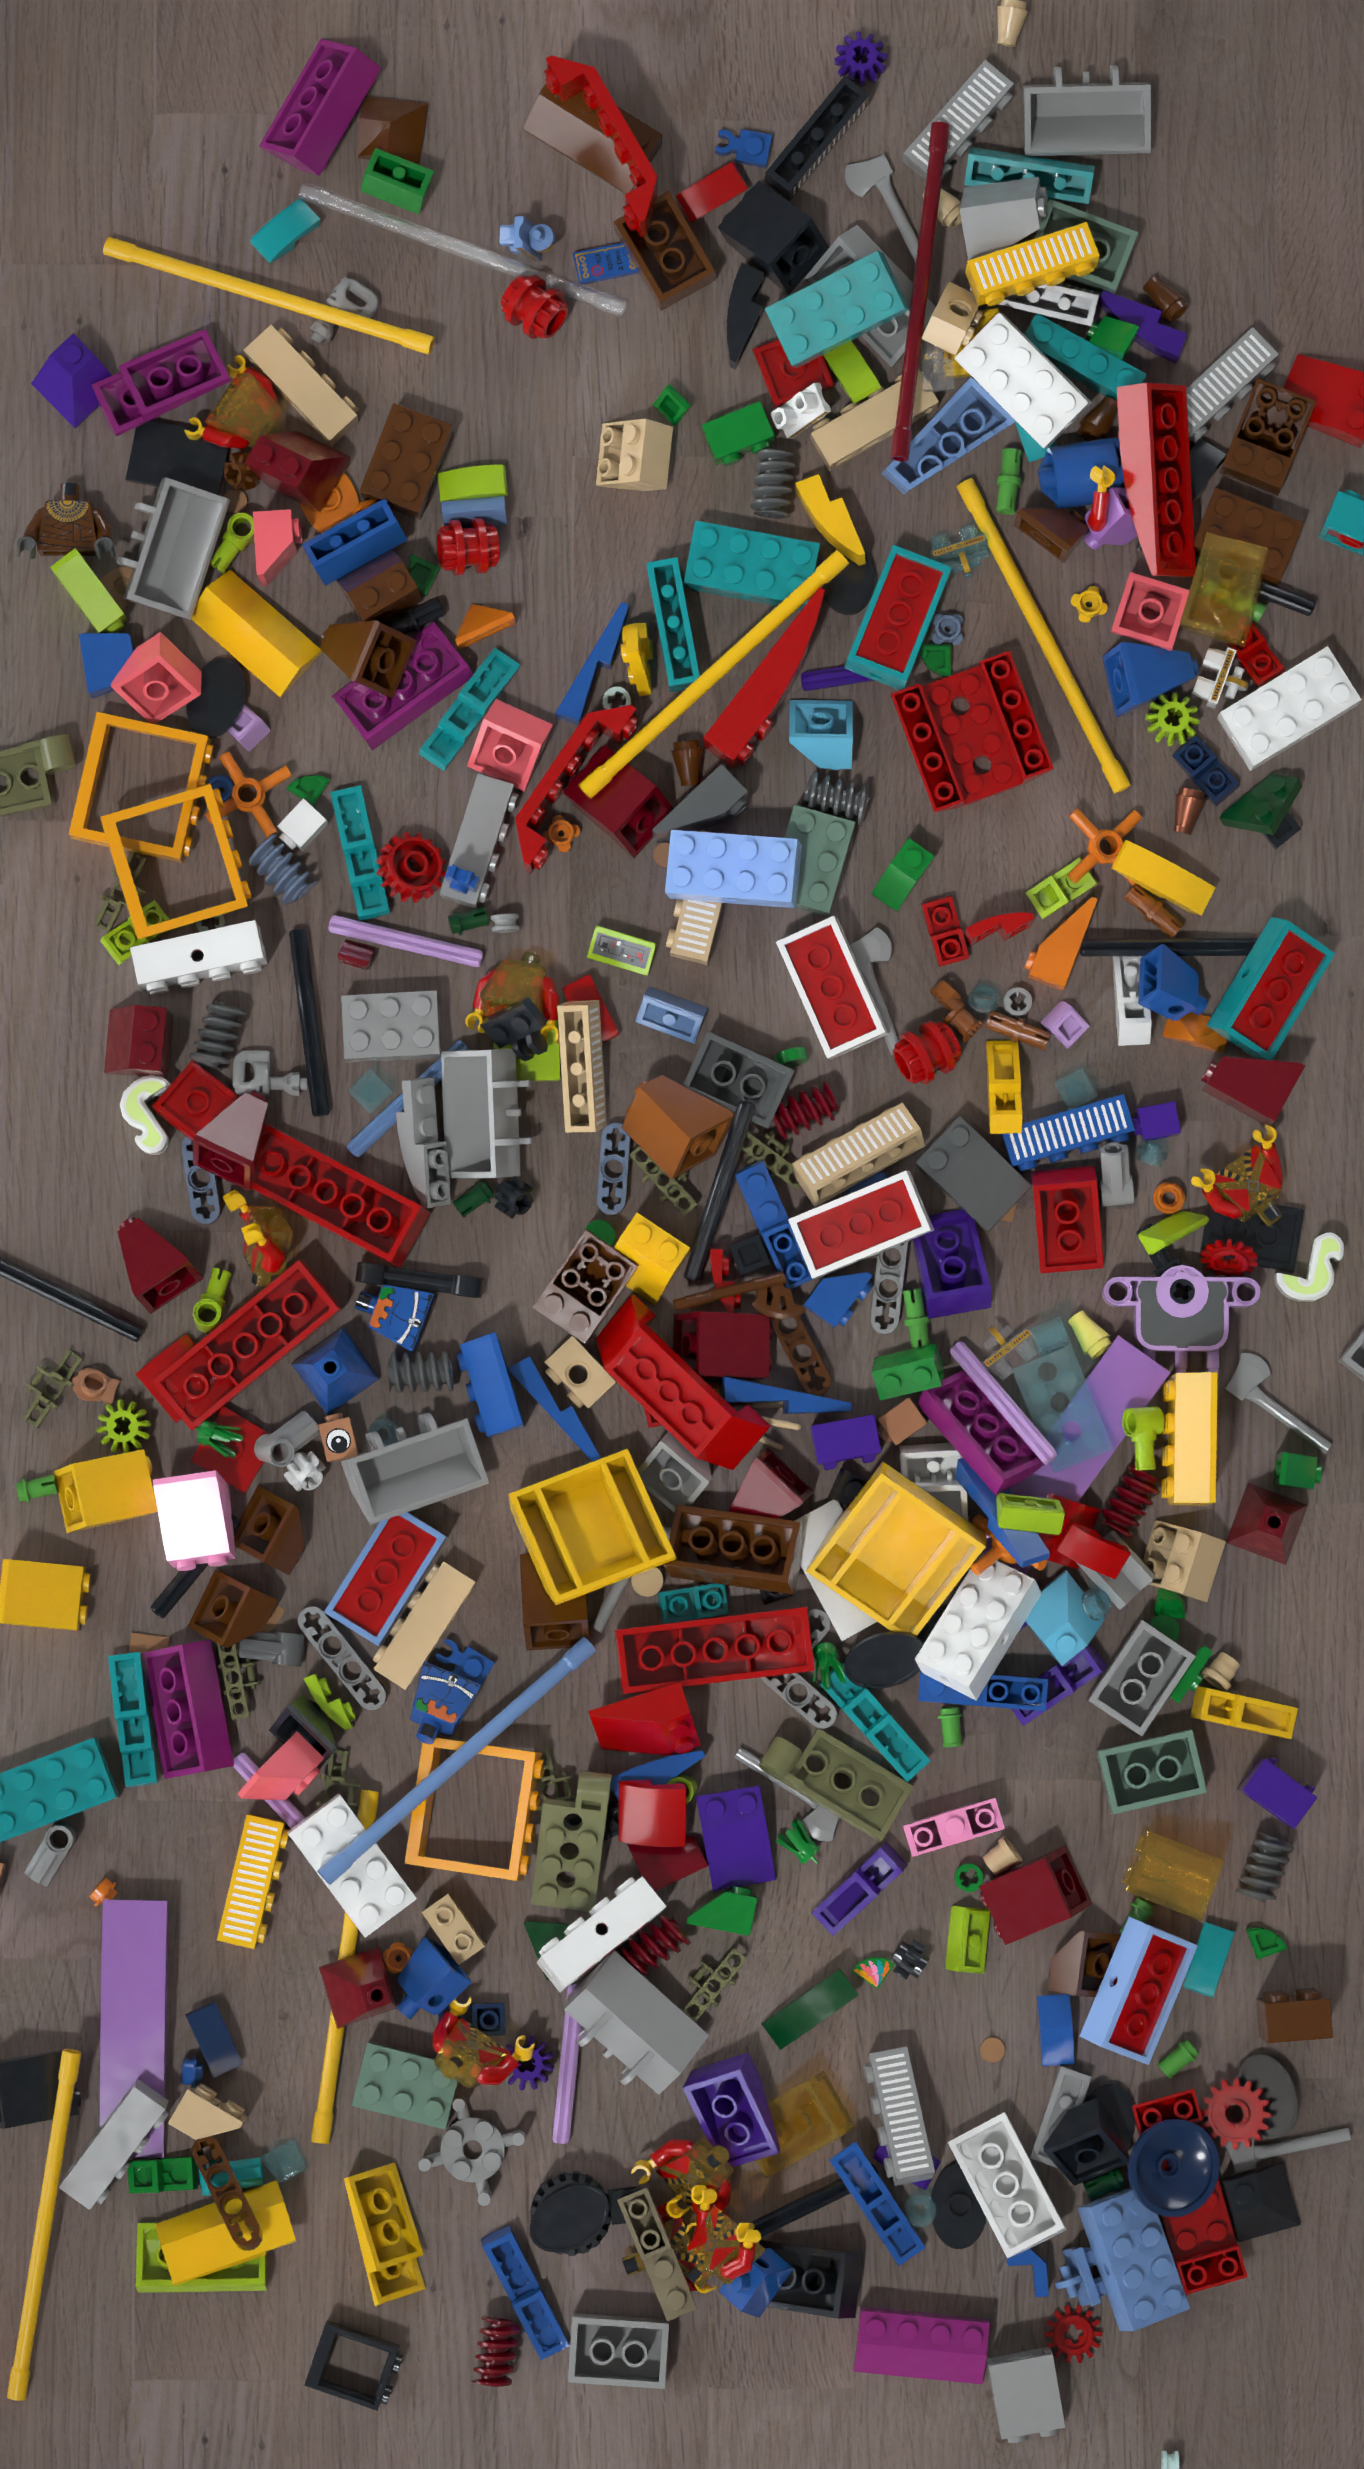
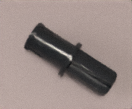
[382,599,445,634]

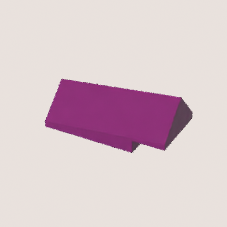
[91,329,231,437]

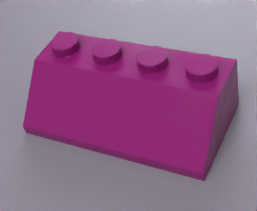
[259,39,381,176]
[141,1640,234,1779]
[854,2306,990,2384]

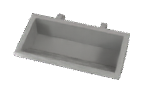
[1022,65,1151,156]
[117,477,230,620]
[441,1049,533,1178]
[341,1413,489,1525]
[564,1950,709,2095]

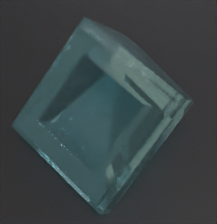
[260,2140,308,2183]

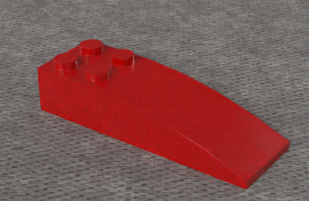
[1116,383,1196,577]
[703,587,825,770]
[251,1124,430,1268]
[151,1260,344,1431]
[614,1607,815,1694]

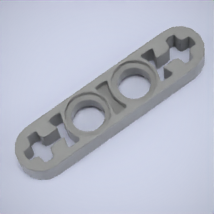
[870,1241,908,1335]
[298,1606,387,1710]

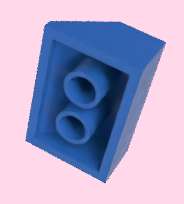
[456,1332,525,1438]

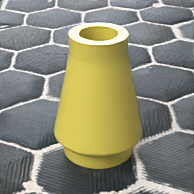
[1068,1310,1112,1359]

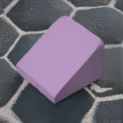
[227,704,270,751]
[1041,1001,1090,1049]

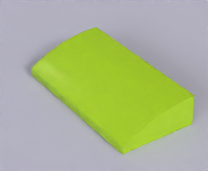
[136,2223,267,2293]

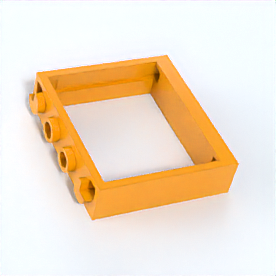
[69,712,214,863]
[100,784,252,939]
[404,1737,544,1881]

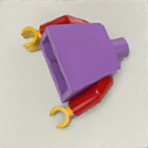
[1084,466,1137,550]

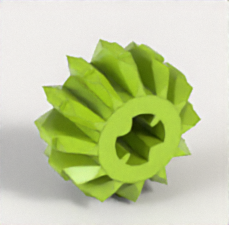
[1145,692,1200,747]
[96,1400,151,1453]

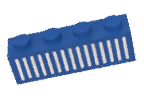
[1001,1094,1135,1172]

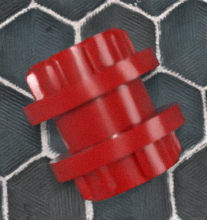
[501,275,568,339]
[436,518,500,576]
[893,1021,961,1085]

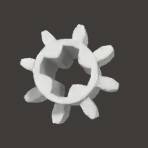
[284,1451,326,1492]

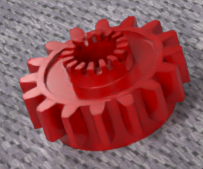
[376,832,446,903]
[1201,2078,1273,2150]

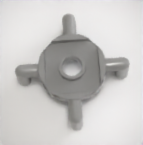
[418,2096,526,2206]

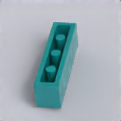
[964,147,1095,204]
[1024,313,1147,401]
[646,557,700,693]

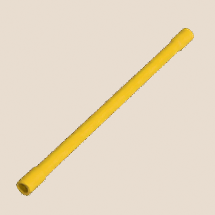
[103,237,435,355]
[956,478,1131,794]
[578,550,849,799]
[311,1789,380,2144]
[7,2049,82,2401]

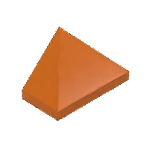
[455,603,516,650]
[1162,1012,1227,1054]

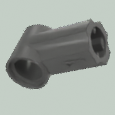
[239,1631,305,1667]

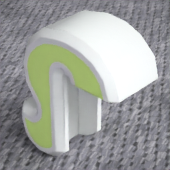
[120,1075,171,1155]
[1274,1232,1344,1302]

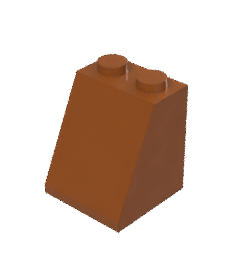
[621,1075,734,1179]

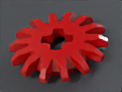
[1200,1239,1258,1277]
[1044,2305,1103,2363]

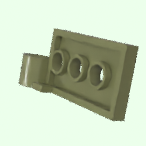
[0,734,76,817]
[759,1728,914,1842]
[531,1770,612,1912]

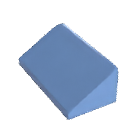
[441,496,507,528]
[635,987,707,1044]

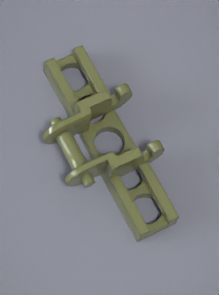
[94,851,147,932]
[742,1131,800,1190]
[629,1146,697,1217]
[22,1349,83,1428]
[216,1643,261,1720]
[537,1749,576,1820]
[316,1750,361,1810]
[682,1948,747,2022]

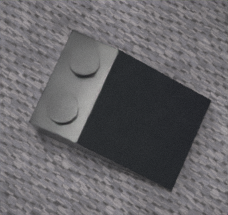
[759,2240,863,2319]

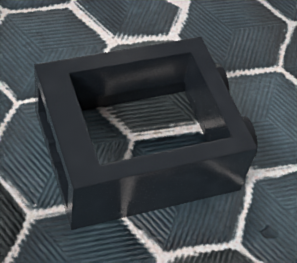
[304,2320,403,2411]

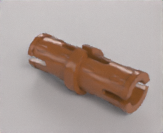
[1123,884,1184,938]
[985,1009,1051,1051]

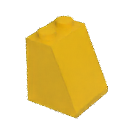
[614,1213,691,1306]
[53,1449,158,1533]
[0,1559,91,1631]

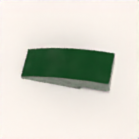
[761,1968,859,2050]

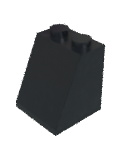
[718,181,829,295]
[0,2050,81,2129]

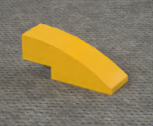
[795,474,866,566]
[1111,840,1216,916]
[986,1040,1023,1134]
[1190,1686,1298,1739]

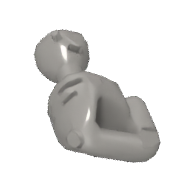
[309,277,379,345]
[232,1050,307,1097]

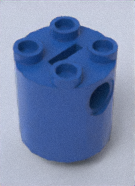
[1038,437,1125,509]

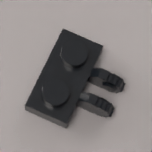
[480,997,548,1062]

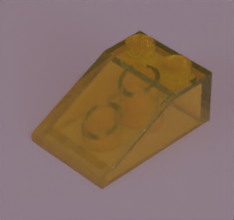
[1180,533,1268,647]
[756,2071,856,2178]

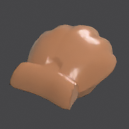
[72,1367,120,1405]

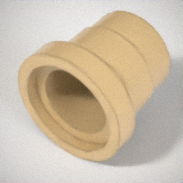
[1201,1652,1240,1692]
[983,1836,1023,1876]

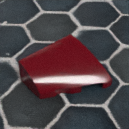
[627,1836,708,1892]

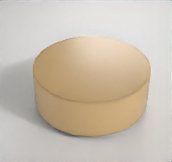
[631,1567,663,1597]

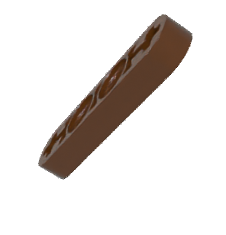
[766,1288,831,1396]
[192,2136,263,2251]

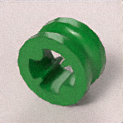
[954,1863,983,1892]

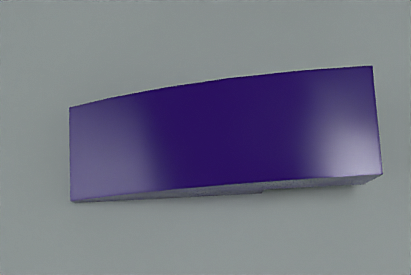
[1098,290,1187,364]
[1011,1642,1107,1726]
[811,1842,908,1936]

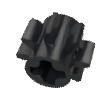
[494,1176,533,1219]
[890,1939,930,1980]

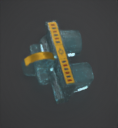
[930,524,989,579]

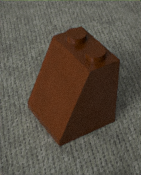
[336,549,422,623]
[520,1552,590,1651]

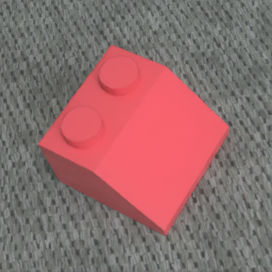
[253,509,303,586]
[1111,572,1191,651]
[111,632,202,724]
[467,699,553,792]
[238,1732,324,1800]

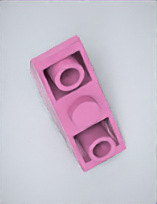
[903,1798,1005,1857]

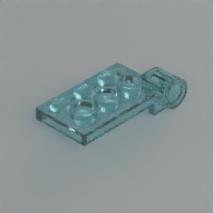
[1012,1316,1114,1473]

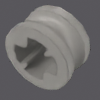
[491,914,520,933]
[1003,987,1032,1017]

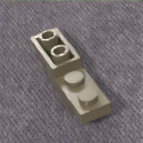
[617,2188,698,2322]

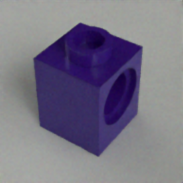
[1131,1101,1181,1142]

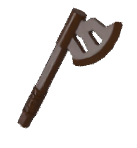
[673,1271,806,1319]

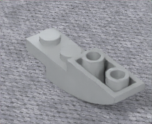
[395,1077,451,1208]

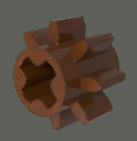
[224,450,261,491]

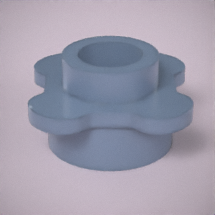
[932,614,963,645]

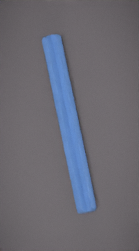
[347,1040,470,1158]

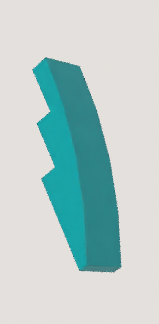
[418,647,520,771]
[330,785,390,921]
[108,1652,159,1788]
[818,1662,931,1782]

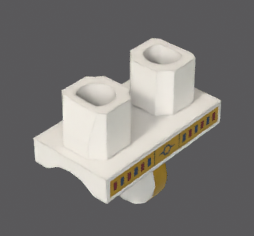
[771,383,831,438]
[1192,648,1249,709]

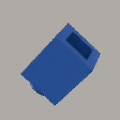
[804,1272,873,1329]

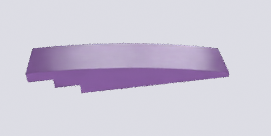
[981,1335,1171,1575]
[100,1899,169,2158]

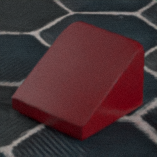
[337,940,375,970]

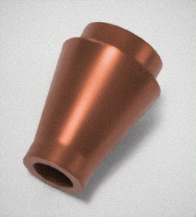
[1173,787,1206,835]

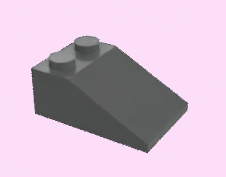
[652,764,748,843]
[682,1031,795,1129]
[916,1116,1032,1233]

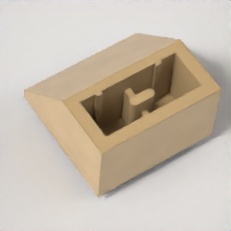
[596,419,673,491]
[1142,1520,1226,1602]
[168,2084,248,2140]

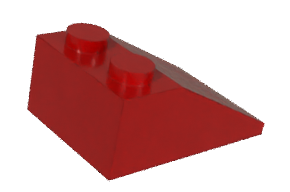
[1283,354,1364,448]
[1031,1166,1104,1274]
[588,1682,701,1756]

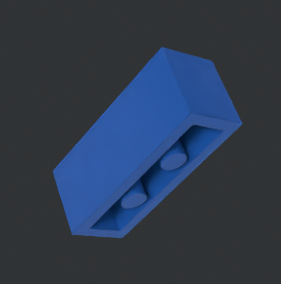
[302,498,408,586]

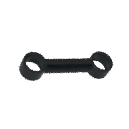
[355,1262,484,1298]

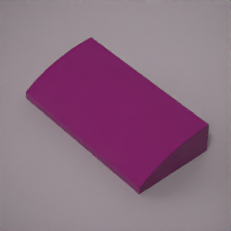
[332,622,473,751]
[917,1370,1045,1495]

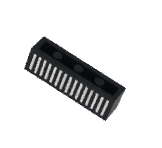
[765,76,869,201]

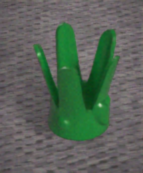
[195,1419,244,1458]
[812,1642,846,1690]
[774,1818,821,1865]

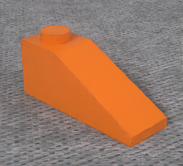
[1024,897,1098,991]

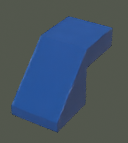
[1037,1994,1074,2067]
[1006,2248,1049,2297]

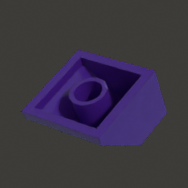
[31,333,112,429]

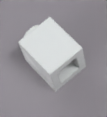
[277,798,328,852]

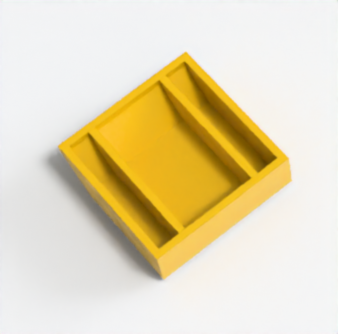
[1161,1372,1218,1506]
[508,1449,676,1605]
[806,1462,987,1636]

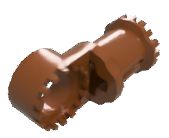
[929,979,985,1043]

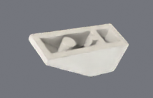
[1112,956,1152,1046]

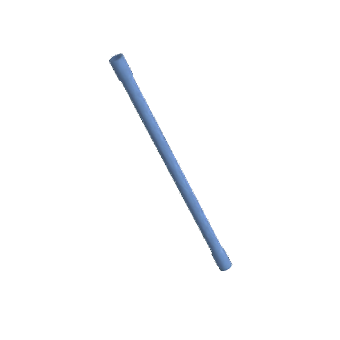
[318,1637,596,1885]

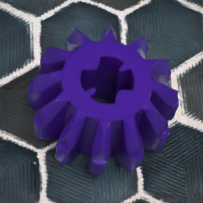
[834,31,888,87]
[500,2035,554,2091]

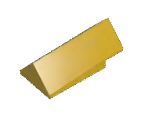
[191,570,323,698]
[344,2162,426,2306]
[155,2180,296,2286]

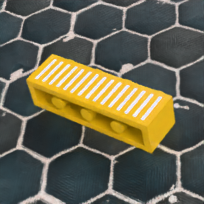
[965,222,1100,306]
[217,1814,289,1949]

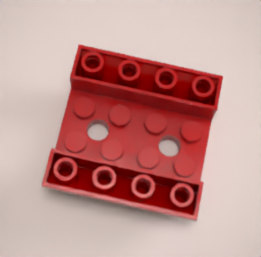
[890,650,1054,813]

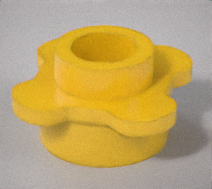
[1071,586,1108,623]

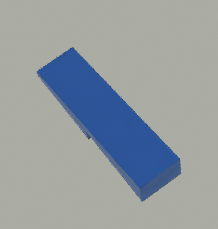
[555,602,629,725]
[507,1356,601,1462]
[719,1377,852,1414]
[955,1458,1050,1567]
[481,2224,570,2360]

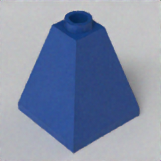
[1102,642,1198,718]
[291,1327,380,1415]

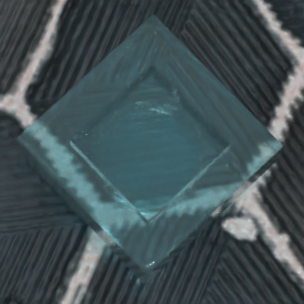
[1054,1068,1097,1110]
[348,1069,393,1115]

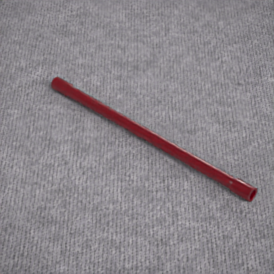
[890,121,950,462]

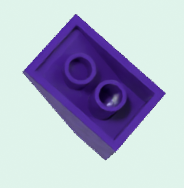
[912,1210,991,1319]
[696,1785,776,1891]
[683,2052,780,2170]

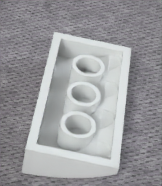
[795,1500,877,1641]
[948,2112,1067,2258]

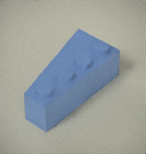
[881,377,1016,495]

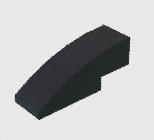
[727,263,764,370]

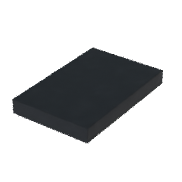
[125,420,229,496]
[1199,1196,1304,1273]

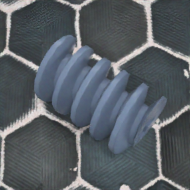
[249,834,317,905]

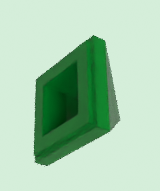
[653,384,691,426]

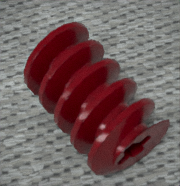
[773,1081,839,1140]
[1100,1465,1161,1538]
[618,1915,691,1976]
[471,2316,521,2387]

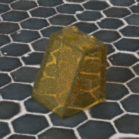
[1122,1830,1225,1921]

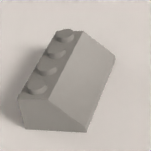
[806,225,936,367]

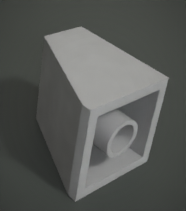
[959,177,1048,260]
[986,2347,1065,2443]

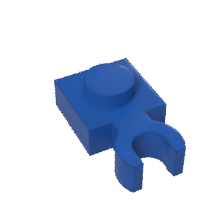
[715,129,772,168]
[445,864,480,895]
[435,1639,495,1687]

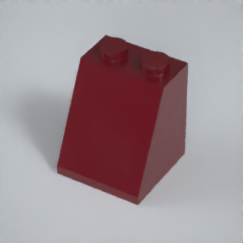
[245,431,351,512]
[563,745,674,859]
[104,1005,173,1079]
[1201,1056,1305,1126]
[673,1311,773,1379]
[979,1845,1092,1945]

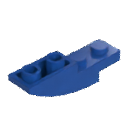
[734,1160,813,1290]
[918,1670,1048,1711]

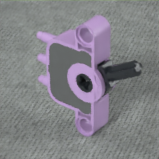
[1102,1224,1261,1373]

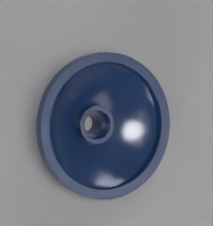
[1128,2119,1220,2217]

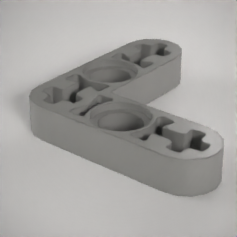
[761,1609,837,1729]

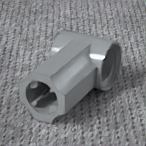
[1099,1142,1134,1207]
[254,1411,319,1467]
[23,1822,77,1887]

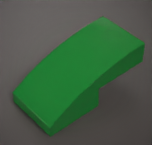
[128,2156,199,2194]

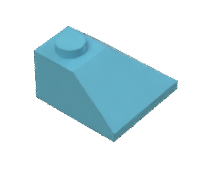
[789,700,853,770]
[1025,1570,1105,1666]

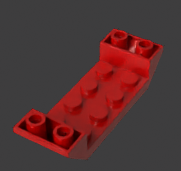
[544,55,658,237]
[515,705,639,874]
[596,1294,771,1470]
[1131,2088,1248,2295]

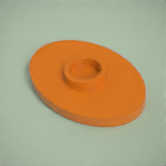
[300,472,359,533]

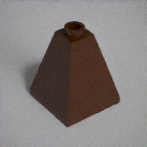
[320,621,417,699]

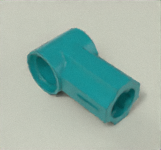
[198,2157,264,2196]

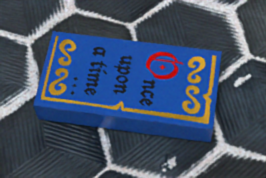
[573,243,638,286]

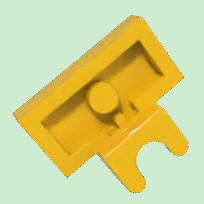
[621,623,653,697]

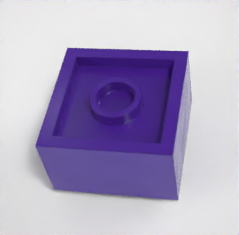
[810,1414,881,1471]
[1237,1756,1318,1829]

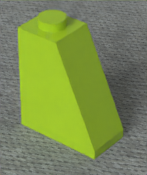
[50,548,127,633]

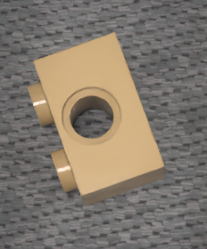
[921,282,983,355]
[545,1336,617,1409]
[421,1892,486,1965]

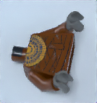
[17,483,116,560]

